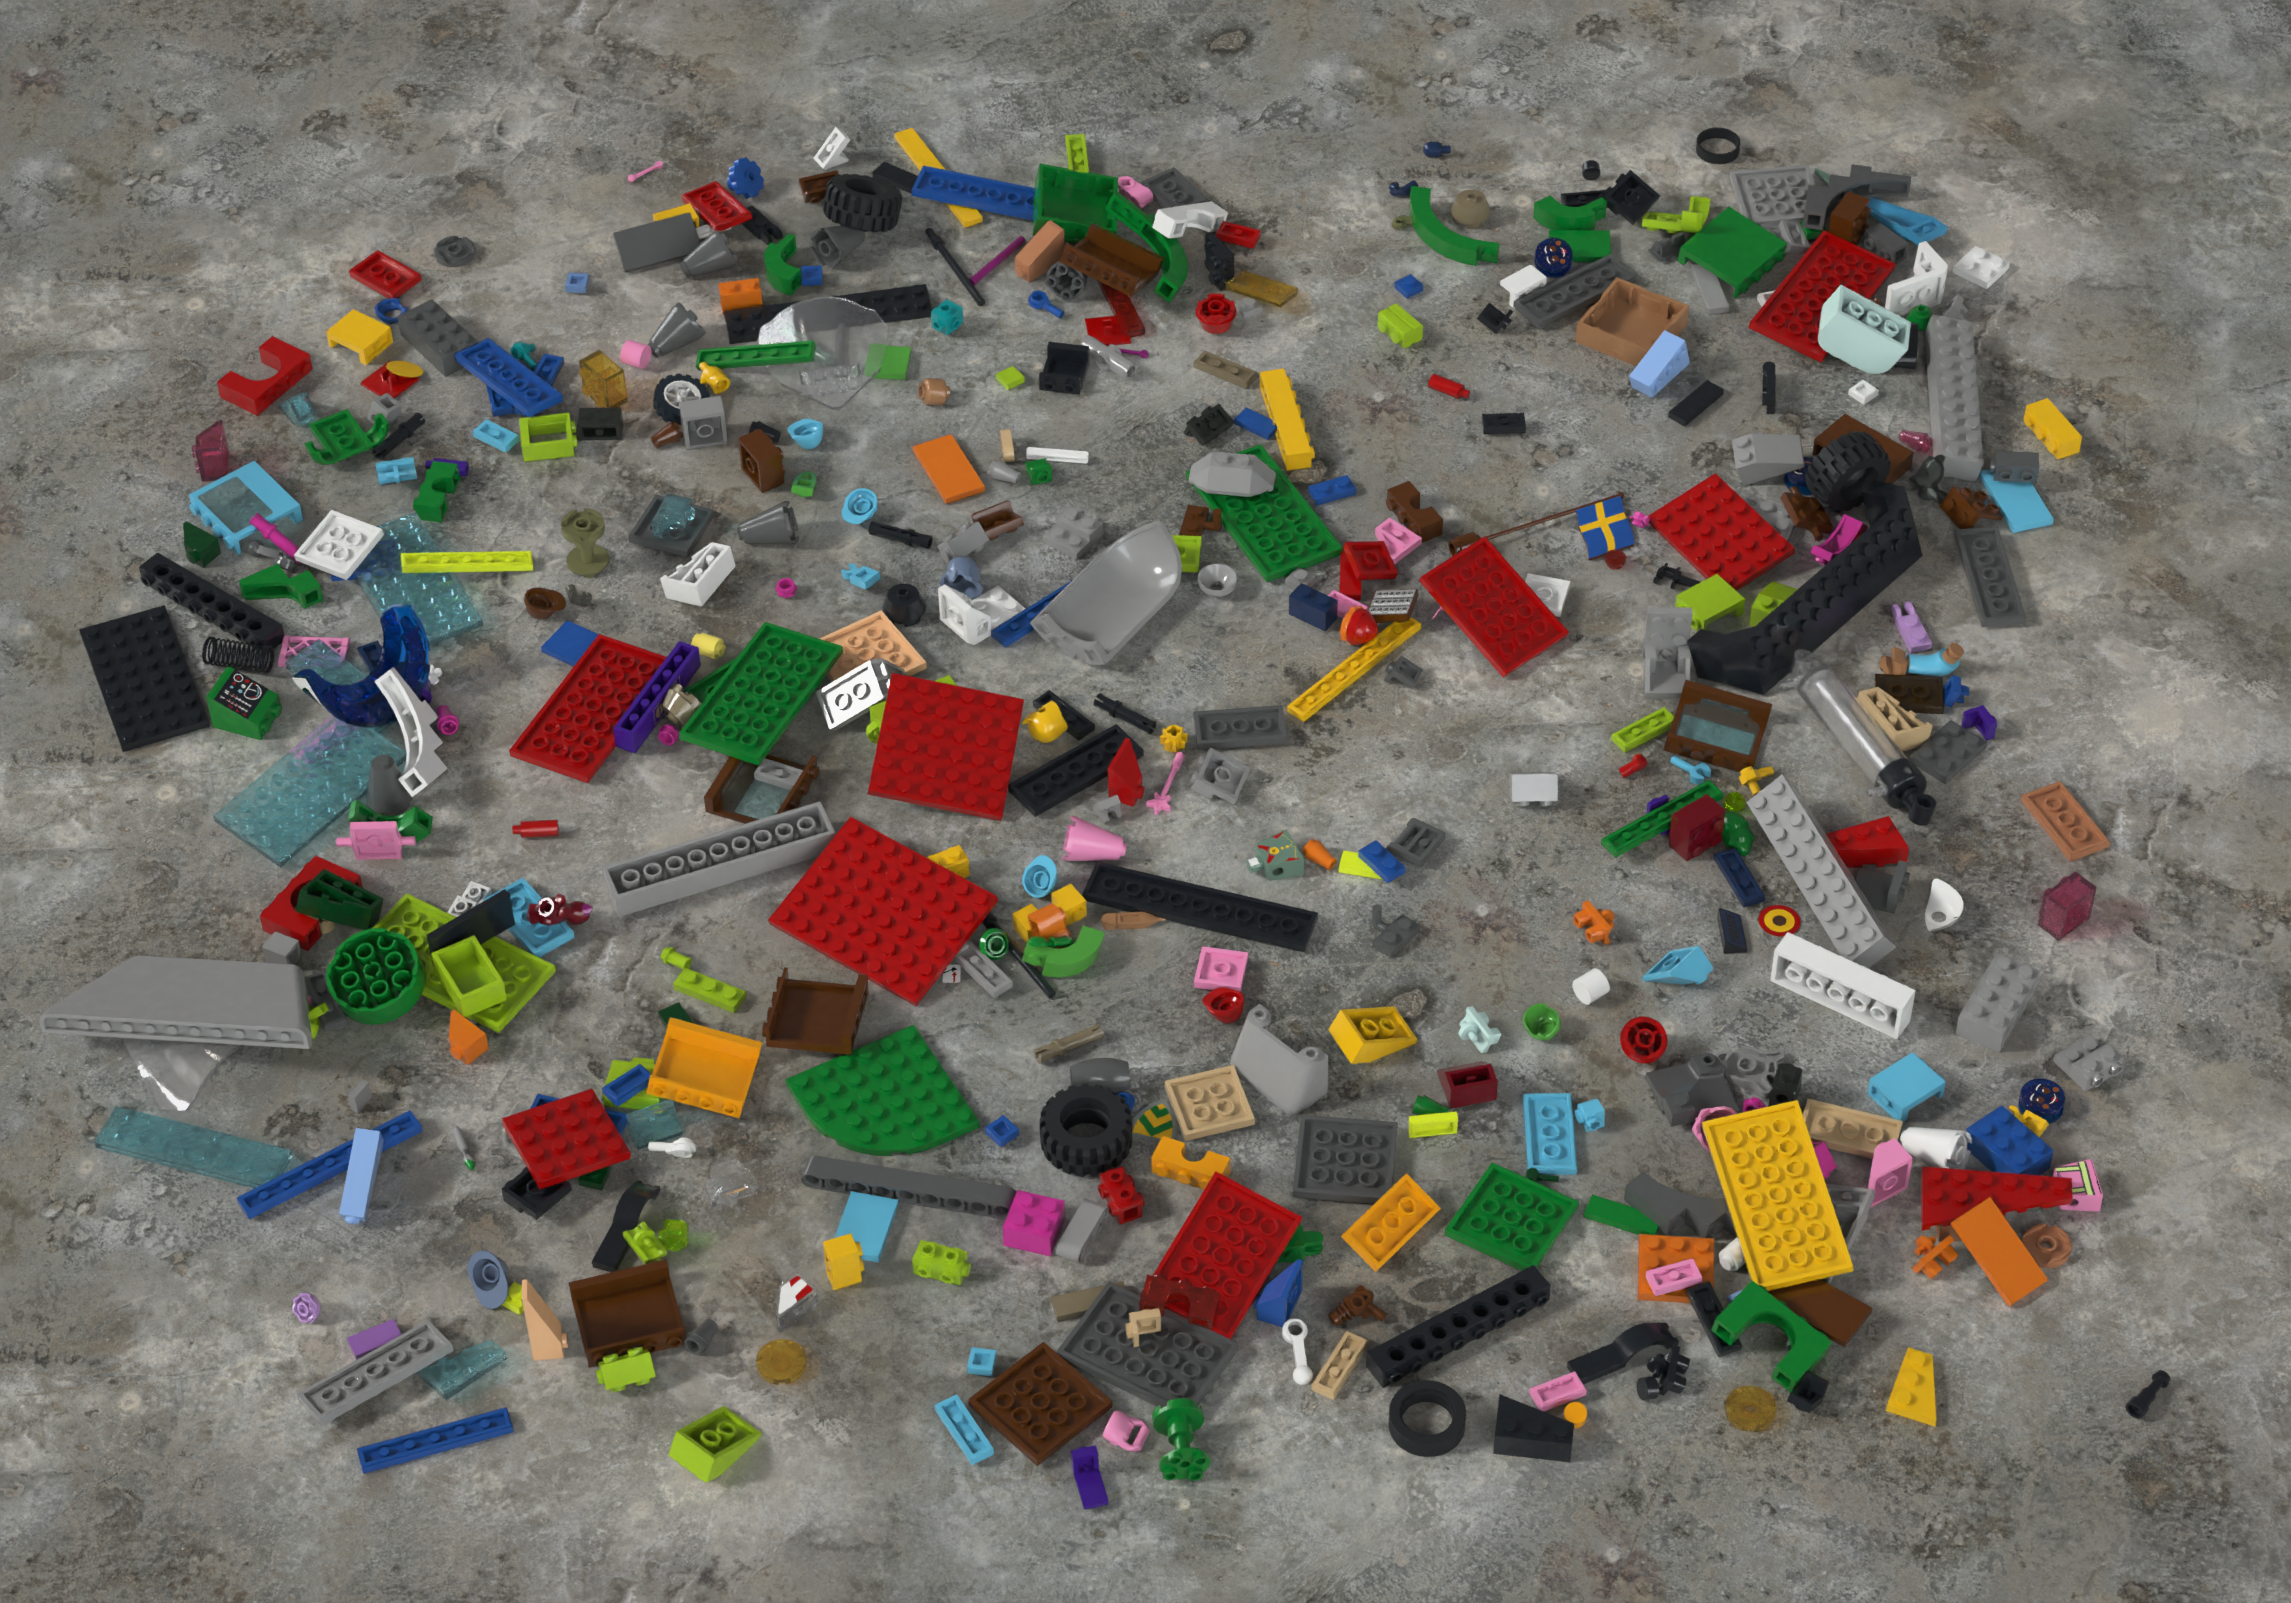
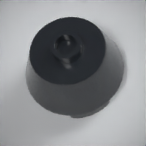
[882,584,926,627]

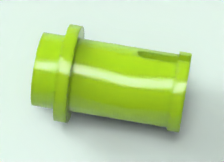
[660,947,692,970]

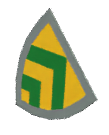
[1132,1099,1178,1142]

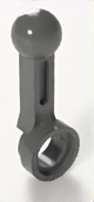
[247,540,296,572]

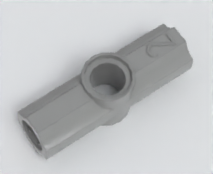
[1080,335,1137,380]

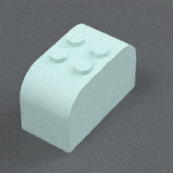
[1818,285,1911,374]

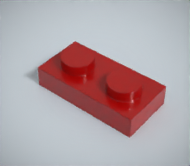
[1216,221,1261,249]

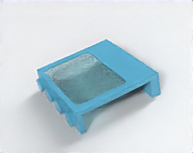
[189,461,303,555]

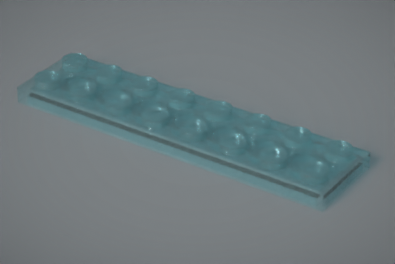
[94,1106,293,1188]

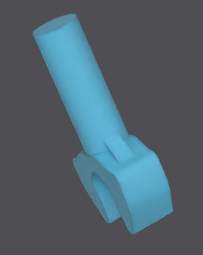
[1670,755,1711,785]

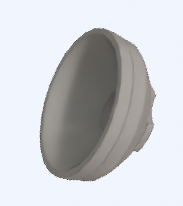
[1198,563,1237,597]

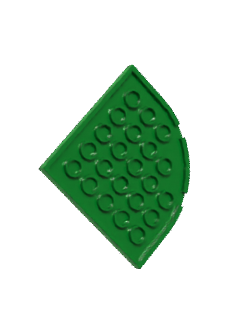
[785,1025,980,1156]

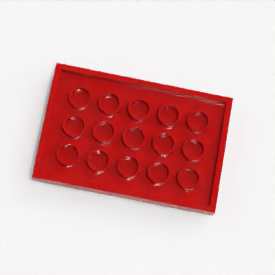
[1649,473,1795,591]
[1419,536,1569,678]
[1142,1171,1302,1340]

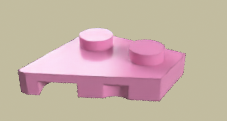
[1375,517,1422,564]

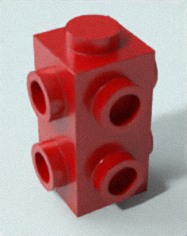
[1098,1166,1145,1225]

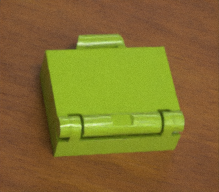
[602,1057,665,1112]

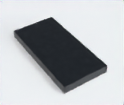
[427,889,515,967]

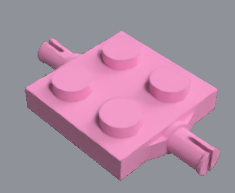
[336,821,416,860]

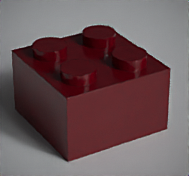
[1669,794,1725,861]

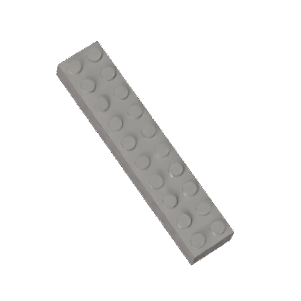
[1925,314,1984,482]
[1746,774,1897,969]
[602,802,836,917]

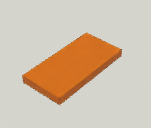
[913,434,985,504]
[1950,1197,2048,1307]

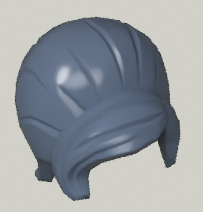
[940,556,984,600]

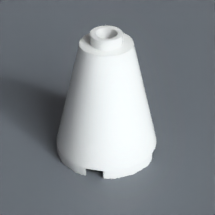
[1900,1127,1972,1170]

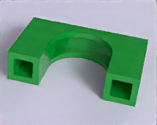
[1711,1280,1832,1392]

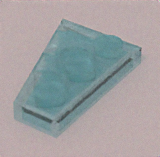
[417,1340,508,1401]

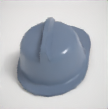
[467,1250,509,1309]

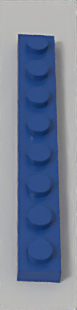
[237,1110,423,1220]

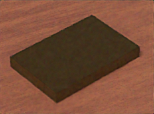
[1874,674,1944,714]

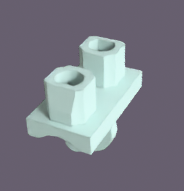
[1458,1006,1501,1053]

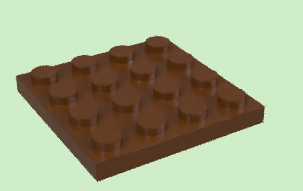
[968,1342,1112,1466]

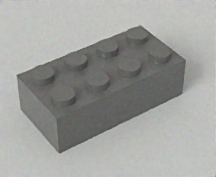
[397,299,477,377]

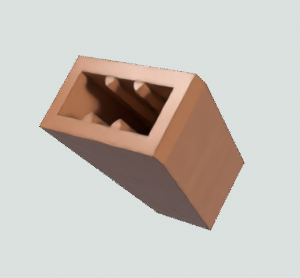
[1015,220,1065,282]

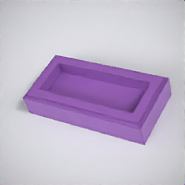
[347,1319,402,1360]

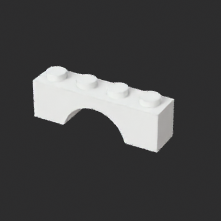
[1152,201,1228,239]

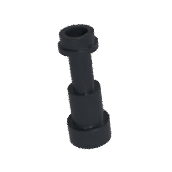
[2125,1370,2170,1419]

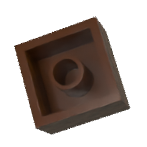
[1829,191,1871,246]
[738,429,785,493]

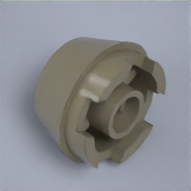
[1451,190,1491,229]
[661,684,701,727]

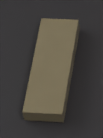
[1194,350,1258,389]
[1051,1281,1126,1322]

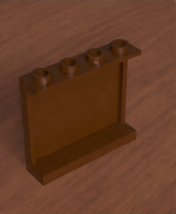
[1060,223,1164,297]
[762,967,869,1055]
[568,1260,686,1368]

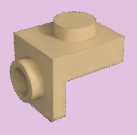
[1125,1308,1161,1347]

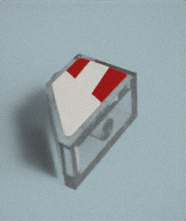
[776,1273,819,1333]

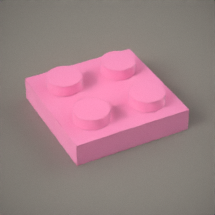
[1194,946,1248,992]

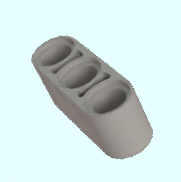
[1056,1199,1109,1264]

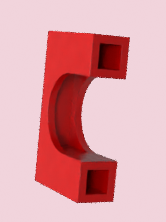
[217,336,313,416]
[260,855,363,951]

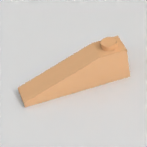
[522,1279,568,1361]

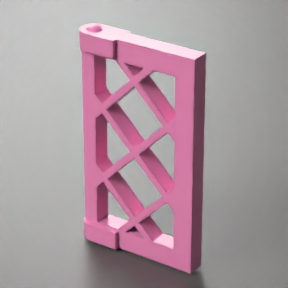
[278,635,350,669]

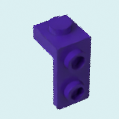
[1071,1445,1108,1510]

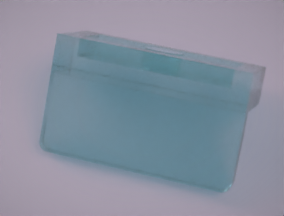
[626,1100,683,1150]

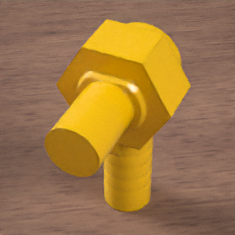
[1739,766,1774,796]

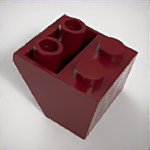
[1437,1061,1498,1109]

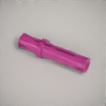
[249,513,301,564]

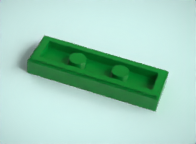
[1584,1194,1659,1235]

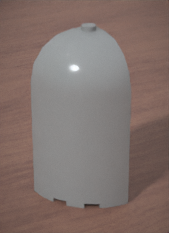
[1030,521,1182,665]

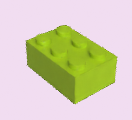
[431,935,507,1018]

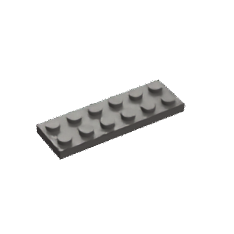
[296,1320,454,1426]

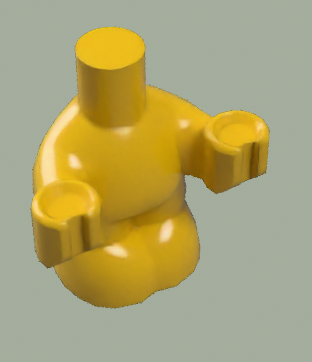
[699,362,730,394]

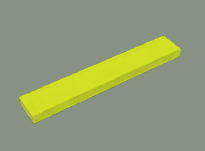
[401,551,533,573]

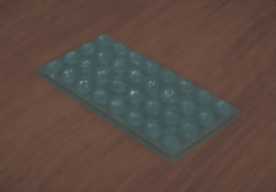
[353,512,483,655]
[214,709,407,868]

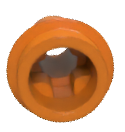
[1302,839,1337,871]

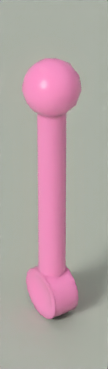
[628,161,663,182]

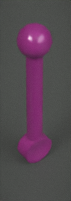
[1108,345,1148,358]

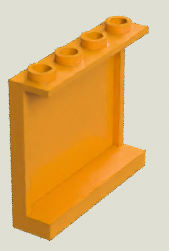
[646,1017,762,1119]

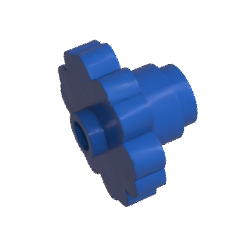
[727,157,764,199]

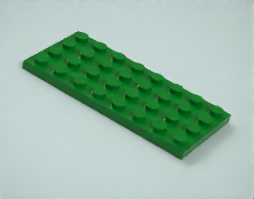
[1186,444,1343,583]
[679,622,843,766]

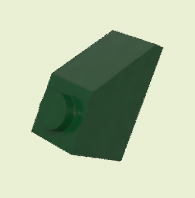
[183,521,221,568]

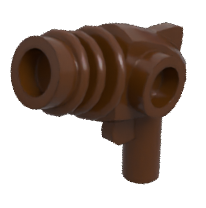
[1328,1285,1388,1327]

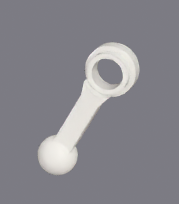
[1282,1318,1313,1385]

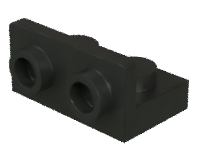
[1183,404,1235,446]

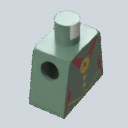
[1246,829,1304,881]

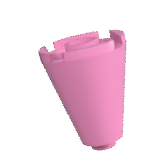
[1062,815,1127,861]

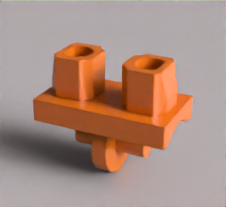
[1573,900,1615,945]
[1911,1235,1959,1279]

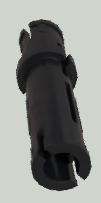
[372,413,425,460]
[868,521,933,549]
[1093,693,1157,735]

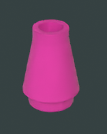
[436,705,459,735]

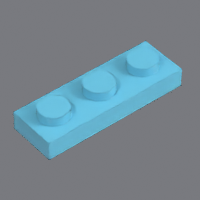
[934,1394,994,1465]

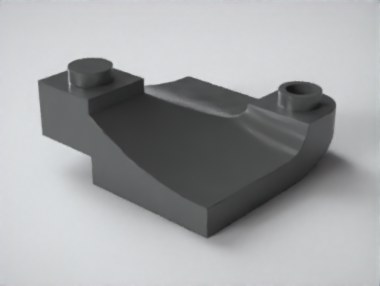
[1646,1053,1740,1127]

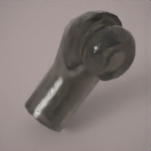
[565,584,592,607]

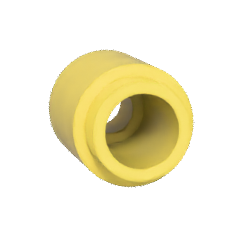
[691,633,726,660]

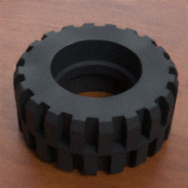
[823,174,903,232]
[1806,431,1891,513]
[1040,1084,1133,1177]

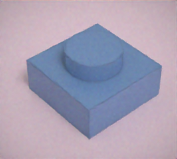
[565,273,590,293]

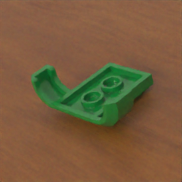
[305,409,389,465]

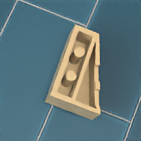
[1853,687,1933,755]

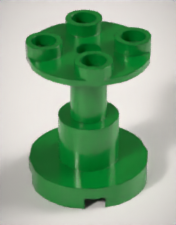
[1152,1398,1211,1481]

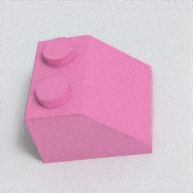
[1868,1138,1913,1208]

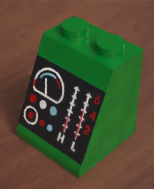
[206,667,282,740]

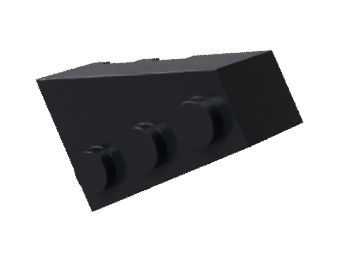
[1493,1394,1574,1462]

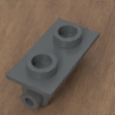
[1648,231,1690,262]

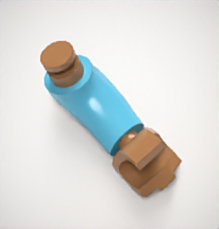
[1879,643,1964,676]

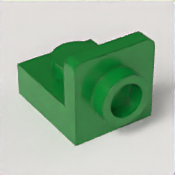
[1025,458,1052,485]

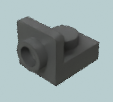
[1384,655,1423,689]

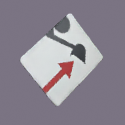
[943,964,961,983]

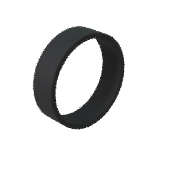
[1696,127,1740,164]

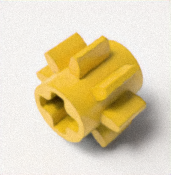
[1160,725,1188,753]

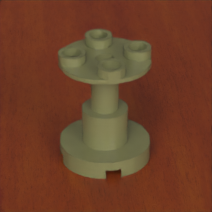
[561,508,610,578]

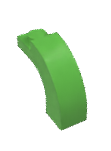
[1022,926,1105,978]

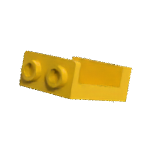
[326,309,393,365]

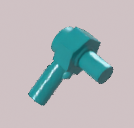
[511,341,538,371]

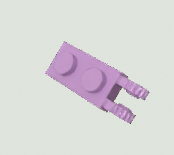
[1891,601,1932,653]

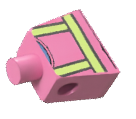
[2053,1159,2103,1211]

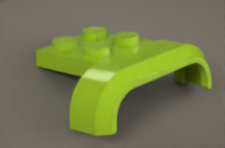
[1642,195,1711,233]

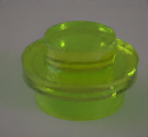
[1723,792,1746,813]

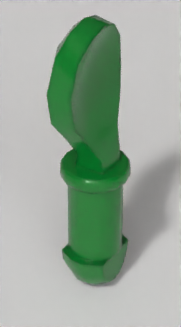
[1029,936,1074,948]

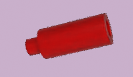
[1428,374,1470,399]
[512,820,559,838]

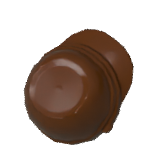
[524,587,566,620]

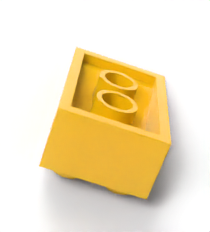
[1328,1006,1418,1064]

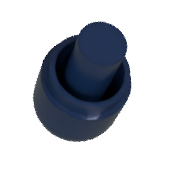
[1423,142,1451,158]

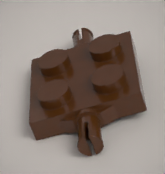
[1780,486,1834,542]

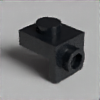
[1477,303,1513,334]
[1787,1371,1829,1413]

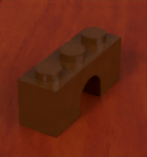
[1386,481,1443,543]

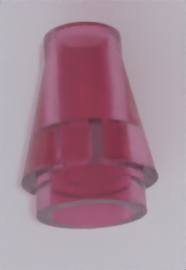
[1899,429,1932,453]

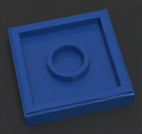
[541,620,599,667]

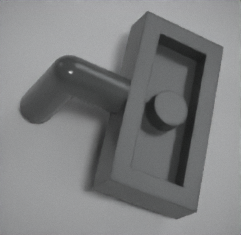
[1372,905,1420,958]

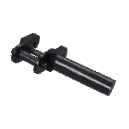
[1653,563,1701,589]

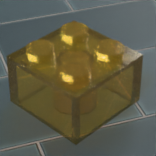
[579,350,628,408]

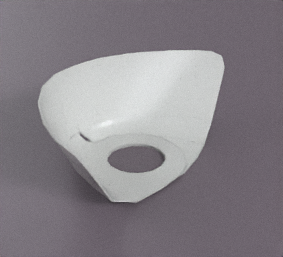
[1925,879,1963,932]

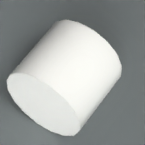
[1572,968,1610,1005]

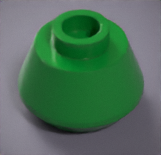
[1906,304,1933,331]
[979,928,1009,960]

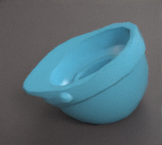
[788,419,824,450]
[842,488,878,524]
[1022,855,1058,898]

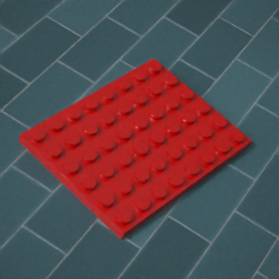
[768,816,998,1007]

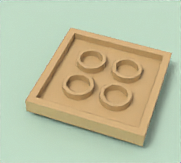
[1165,1065,1255,1141]

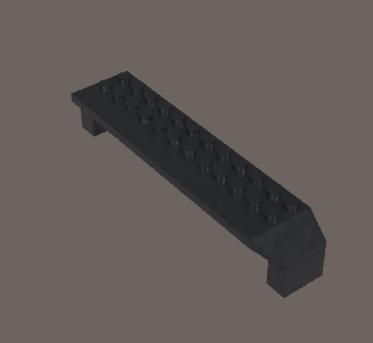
[1687,481,1923,695]

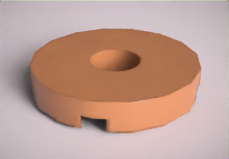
[2021,1224,2072,1268]

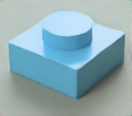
[967,1347,997,1377]

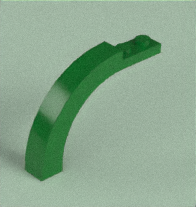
[1105,191,1188,303]

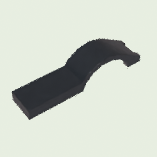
[592,1180,660,1272]
[1567,1323,1679,1385]

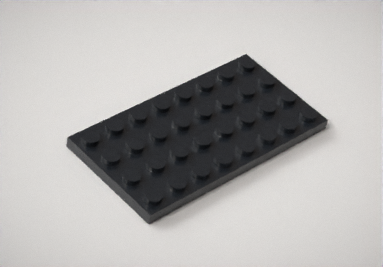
[79,605,210,752]

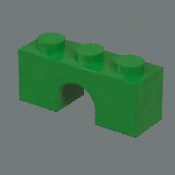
[413,461,460,523]

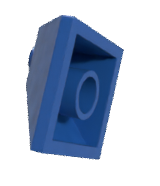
[1254,1259,1303,1328]

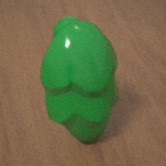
[1722,811,1754,856]

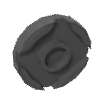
[434,236,475,267]

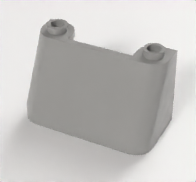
[1230,1004,1328,1115]

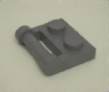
[1386,818,1446,867]

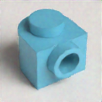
[1575,1098,1605,1132]

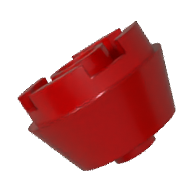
[1196,293,1237,334]
[1620,1016,1667,1063]

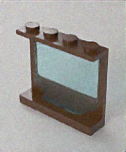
[1663,680,1772,772]
[704,755,819,824]

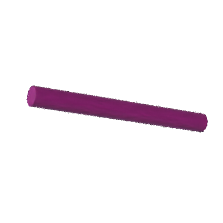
[969,236,1026,285]

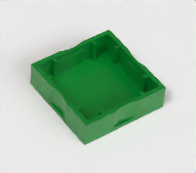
[1032,163,1118,243]

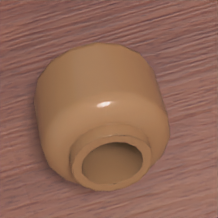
[918,378,950,406]

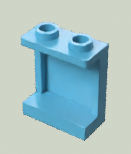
[1867,1052,1946,1122]

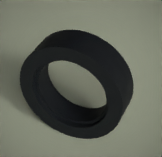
[1389,1380,1466,1457]

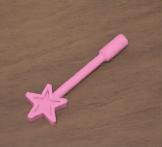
[1146,752,1185,815]

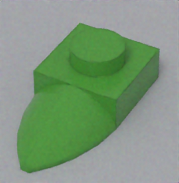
[791,471,817,497]

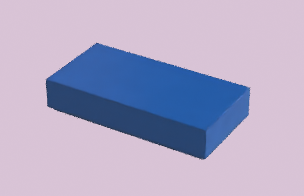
[1234,407,1277,440]
[602,1064,652,1107]

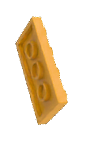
[1341,1173,1441,1272]

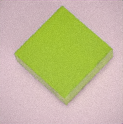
[996,366,1025,390]

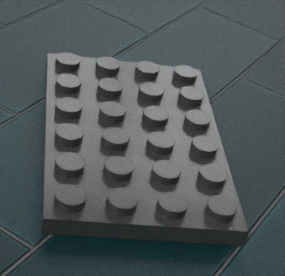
[1056,1281,1239,1408]

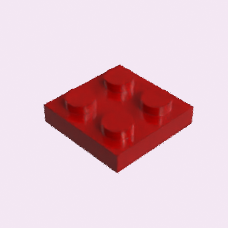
[1343,541,1398,580]

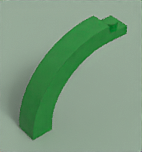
[1410,186,1500,266]

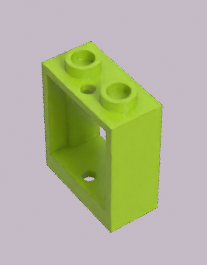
[519,413,578,462]

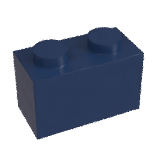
[1289,583,1338,632]

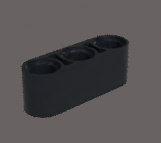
[1894,323,1918,369]

